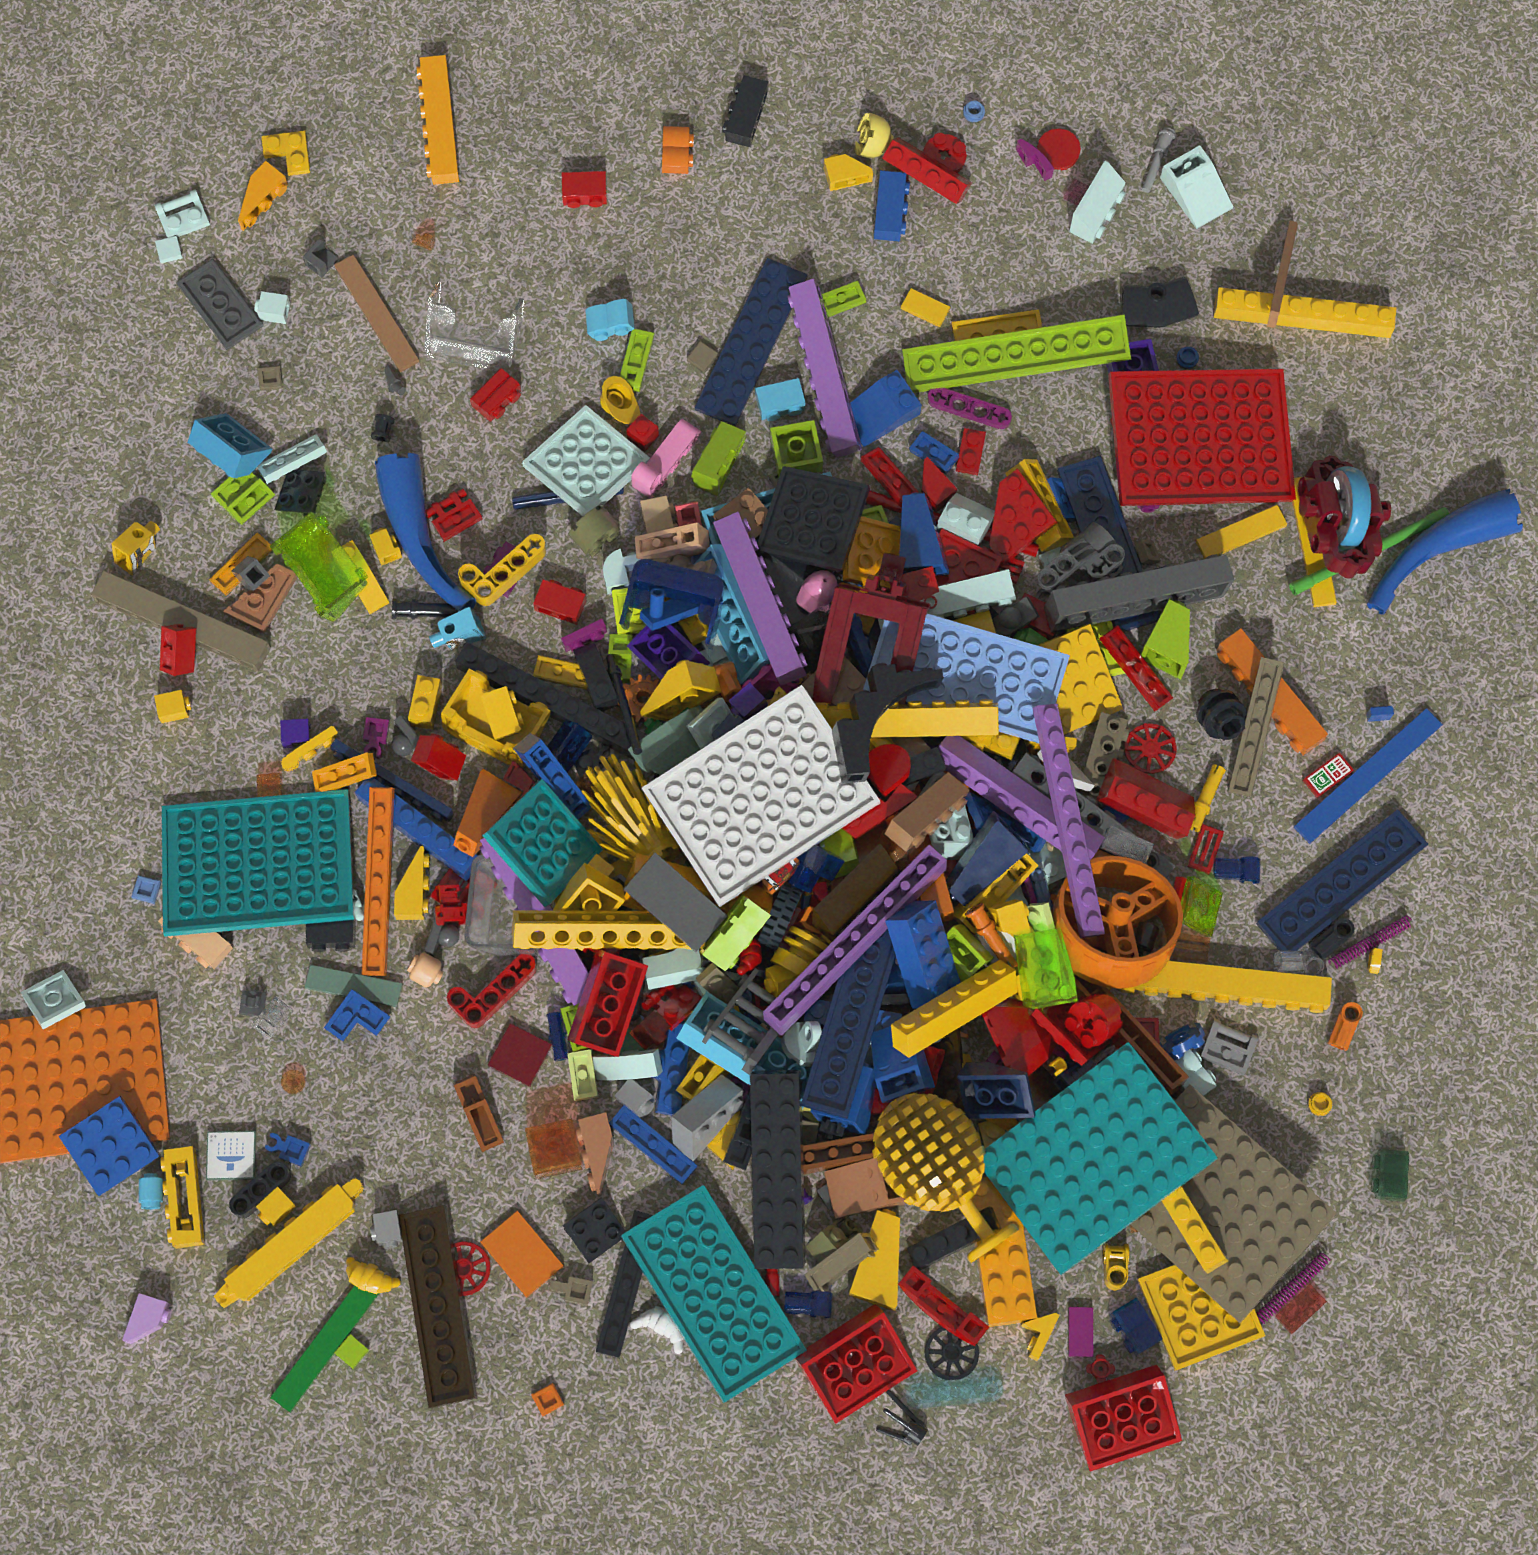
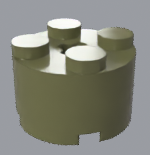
[568,504,620,558]

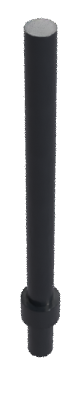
[606,654,642,755]

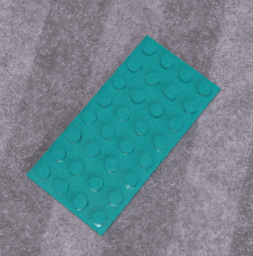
[621,1185,807,1403]

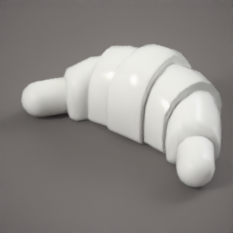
[630,1306,684,1354]

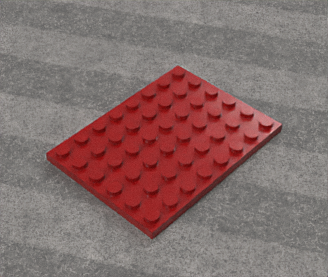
[1108,369,1296,506]

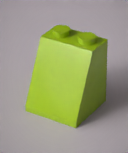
[1141,599,1190,680]

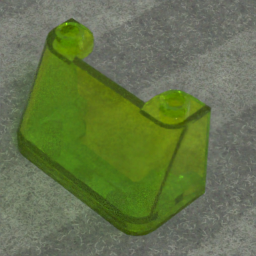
[270,512,368,622]

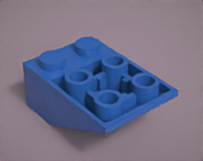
[871,1026,935,1103]

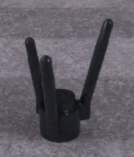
[876,1390,928,1446]

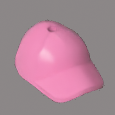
[796,570,838,614]

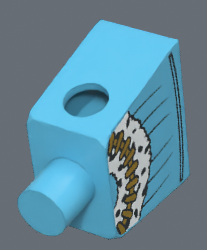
[429,607,486,650]

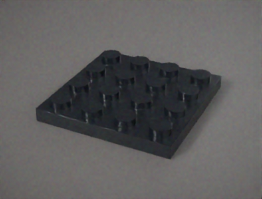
[756,466,870,572]

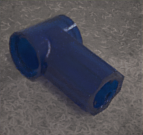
[1214,856,1261,884]
[784,1291,833,1318]

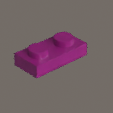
[561,619,607,652]

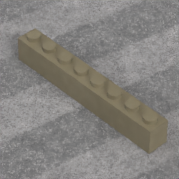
[91,571,271,672]

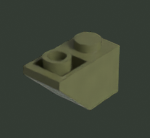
[806,1216,862,1263]

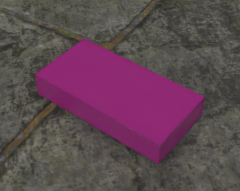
[1068,1307,1093,1357]

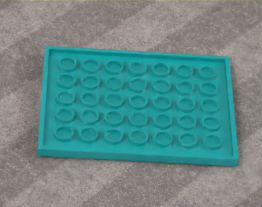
[162,789,354,937]
[984,1042,1218,1276]

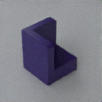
[280,719,311,748]

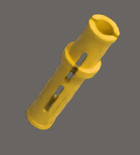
[1190,764,1226,832]

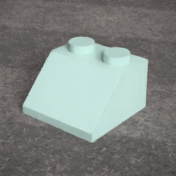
[937,493,995,546]

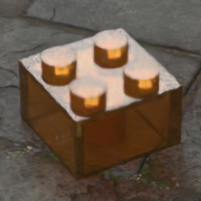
[525,1118,583,1180]

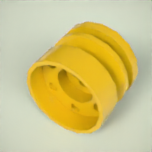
[770,926,828,976]

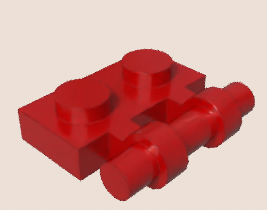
[425,488,483,542]
[641,984,702,1031]

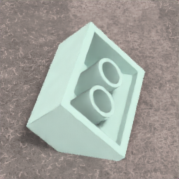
[1069,161,1126,244]

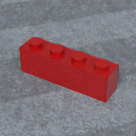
[882,137,973,204]

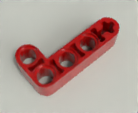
[447,953,537,1028]

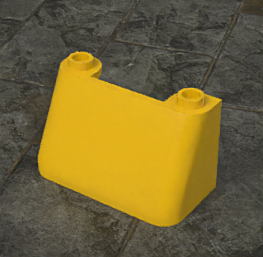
[441,669,550,769]

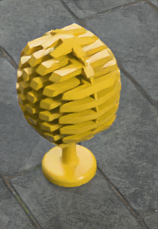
[872,1093,1019,1263]

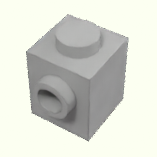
[615,1079,656,1119]
[370,1210,402,1249]

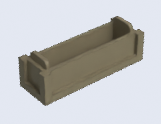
[804,1233,879,1292]

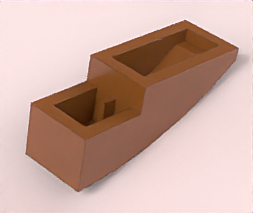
[453,1074,504,1152]

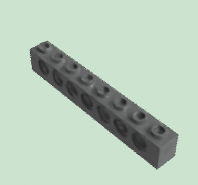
[1010,753,1175,879]

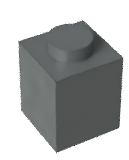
[231,556,270,591]

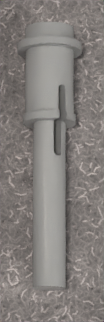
[1142,127,1176,193]

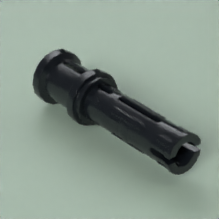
[392,598,459,620]

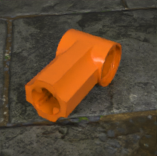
[711,661,742,705]
[1328,1002,1363,1051]

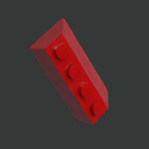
[1096,758,1196,839]

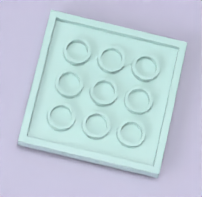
[522,405,650,516]

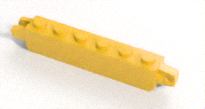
[214,1178,364,1308]

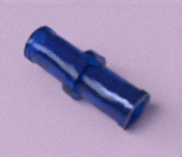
[546,1012,568,1061]

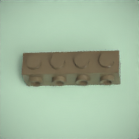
[1078,712,1130,810]

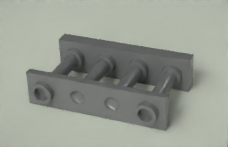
[702,968,779,1075]

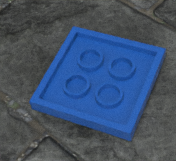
[59,1096,161,1197]

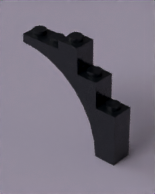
[832,663,944,784]

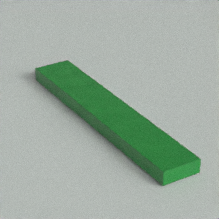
[270,1285,380,1413]

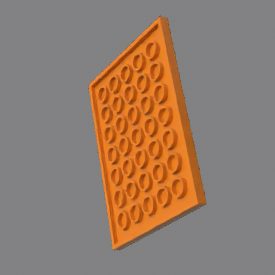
[0,999,171,1163]

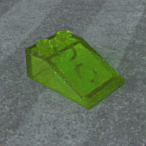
[1014,928,1078,1009]

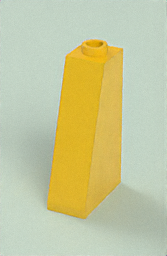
[849,1209,900,1311]

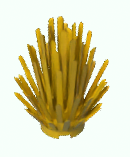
[582,754,682,864]

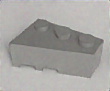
[671,1075,743,1161]

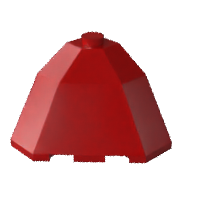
[982,998,1057,1076]

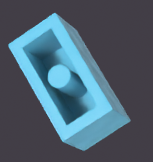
[755,378,805,421]

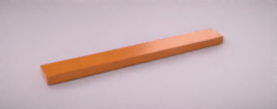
[361,787,395,976]

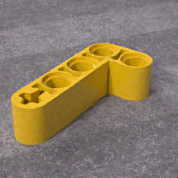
[458,534,546,606]

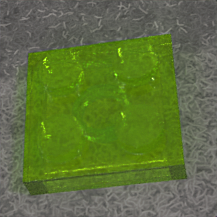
[1181,876,1223,937]

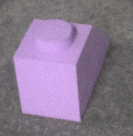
[122,1293,172,1344]

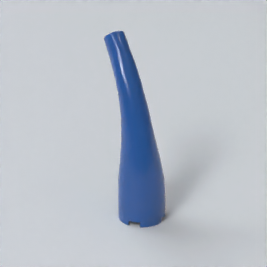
[375,453,476,611]
[1367,489,1523,615]

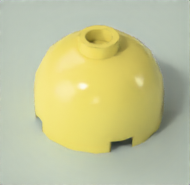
[855,113,894,158]

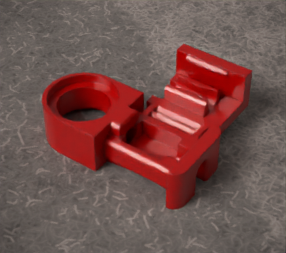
[435,885,483,926]

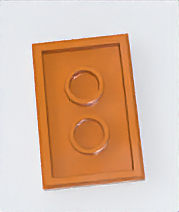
[480,1211,564,1298]

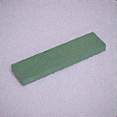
[305,965,403,1007]

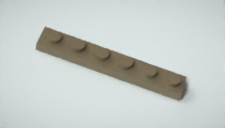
[1228,657,1285,798]

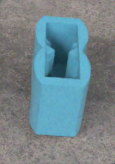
[585,299,634,341]

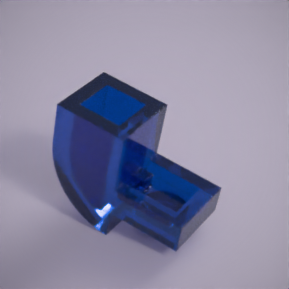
[789,845,844,893]

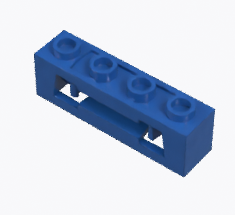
[513,733,592,820]

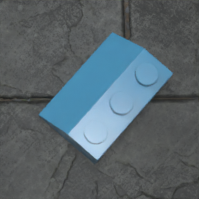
[187,413,273,478]

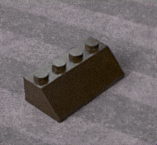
[812,844,900,942]

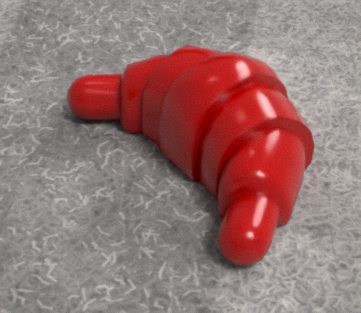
[737,937,762,975]

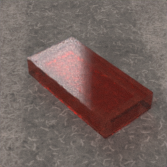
[1275,1284,1327,1335]

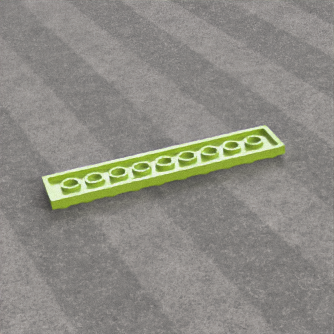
[902,315,1131,393]

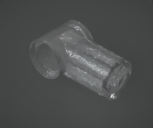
[1273,947,1324,976]

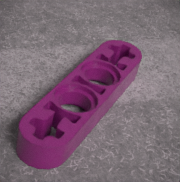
[927,388,1012,429]

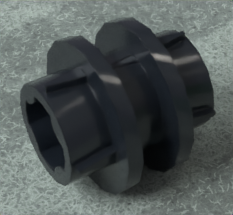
[1196,687,1247,741]

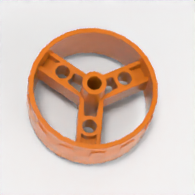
[1051,856,1183,989]

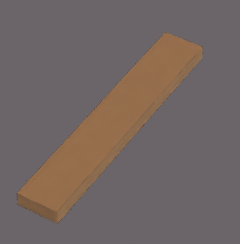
[1267,221,1298,328]
[334,255,419,373]

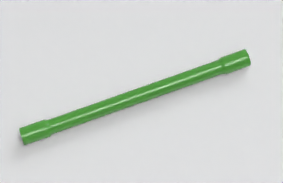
[1289,507,1449,596]

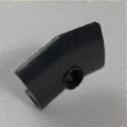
[1122,276,1199,328]

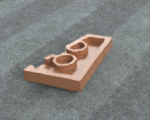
[223,564,298,634]

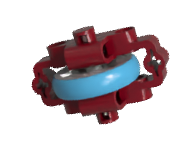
[1298,455,1391,579]

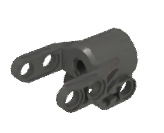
[1035,522,1125,599]

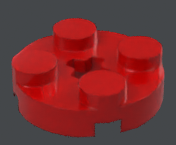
[923,133,967,173]

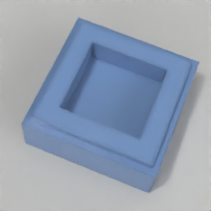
[131,875,162,904]

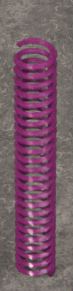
[1328,915,1412,969]
[1256,1252,1331,1324]

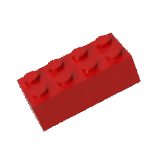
[567,949,648,1057]

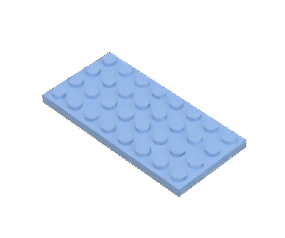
[863,614,1070,744]

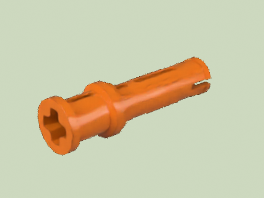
[965,903,1018,968]

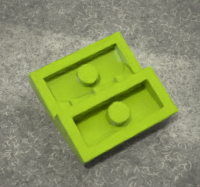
[211,473,275,525]

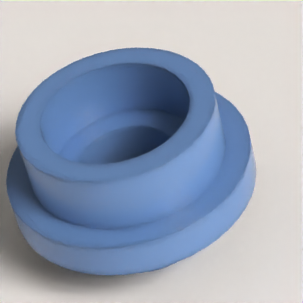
[963,101,985,122]

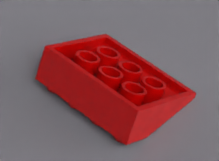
[795,1304,917,1424]
[1065,1364,1182,1472]

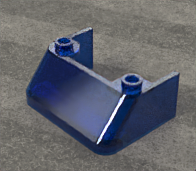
[619,559,724,650]

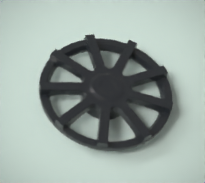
[924,1327,979,1381]

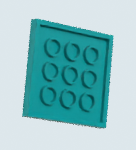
[482,779,603,907]

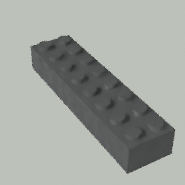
[1044,554,1234,633]

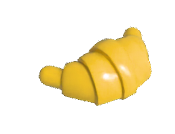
[346,1257,401,1294]

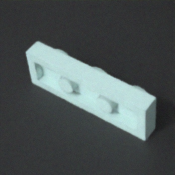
[257,434,327,484]

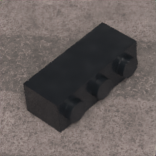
[722,75,769,148]

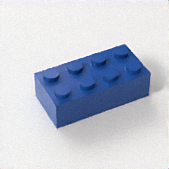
[885,900,960,1008]

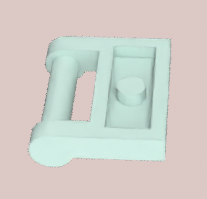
[154,189,210,238]

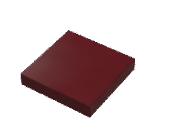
[488,1023,552,1087]

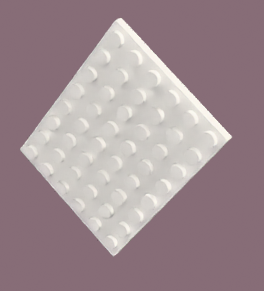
[642,685,881,907]

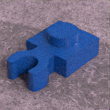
[265,1133,311,1167]

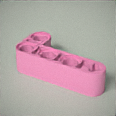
[631,419,702,499]

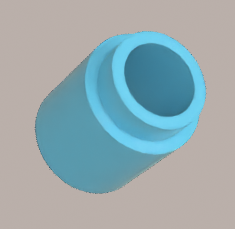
[138,1173,163,1210]

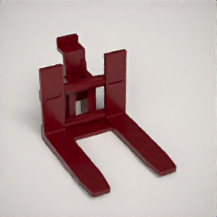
[813,553,931,705]

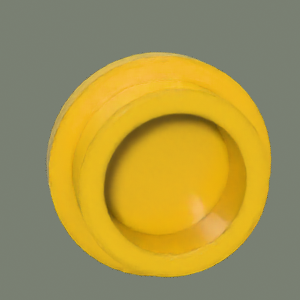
[1308,1092,1332,1116]

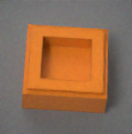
[531,1383,564,1417]

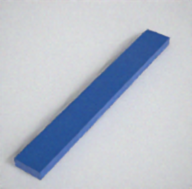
[1294,708,1443,844]

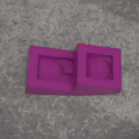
[1016,139,1054,181]

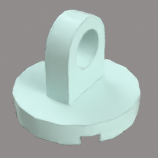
[781,1021,822,1067]

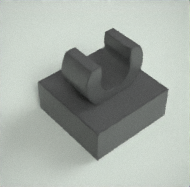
[239,990,267,1017]

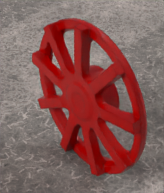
[1125,723,1177,774]
[453,1241,491,1296]

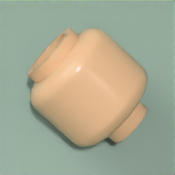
[407,952,444,988]

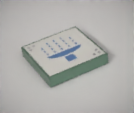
[206,1131,256,1181]

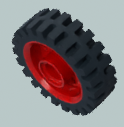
[758,879,805,950]

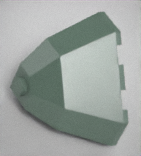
[628,705,704,776]

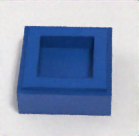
[1366,705,1394,722]

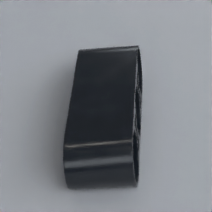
[229,1162,291,1219]

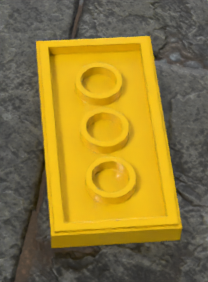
[951,309,1042,341]

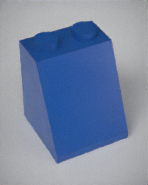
[810,1063,876,1135]

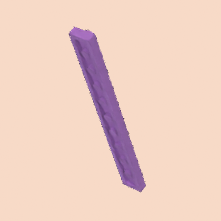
[1032,704,1105,938]

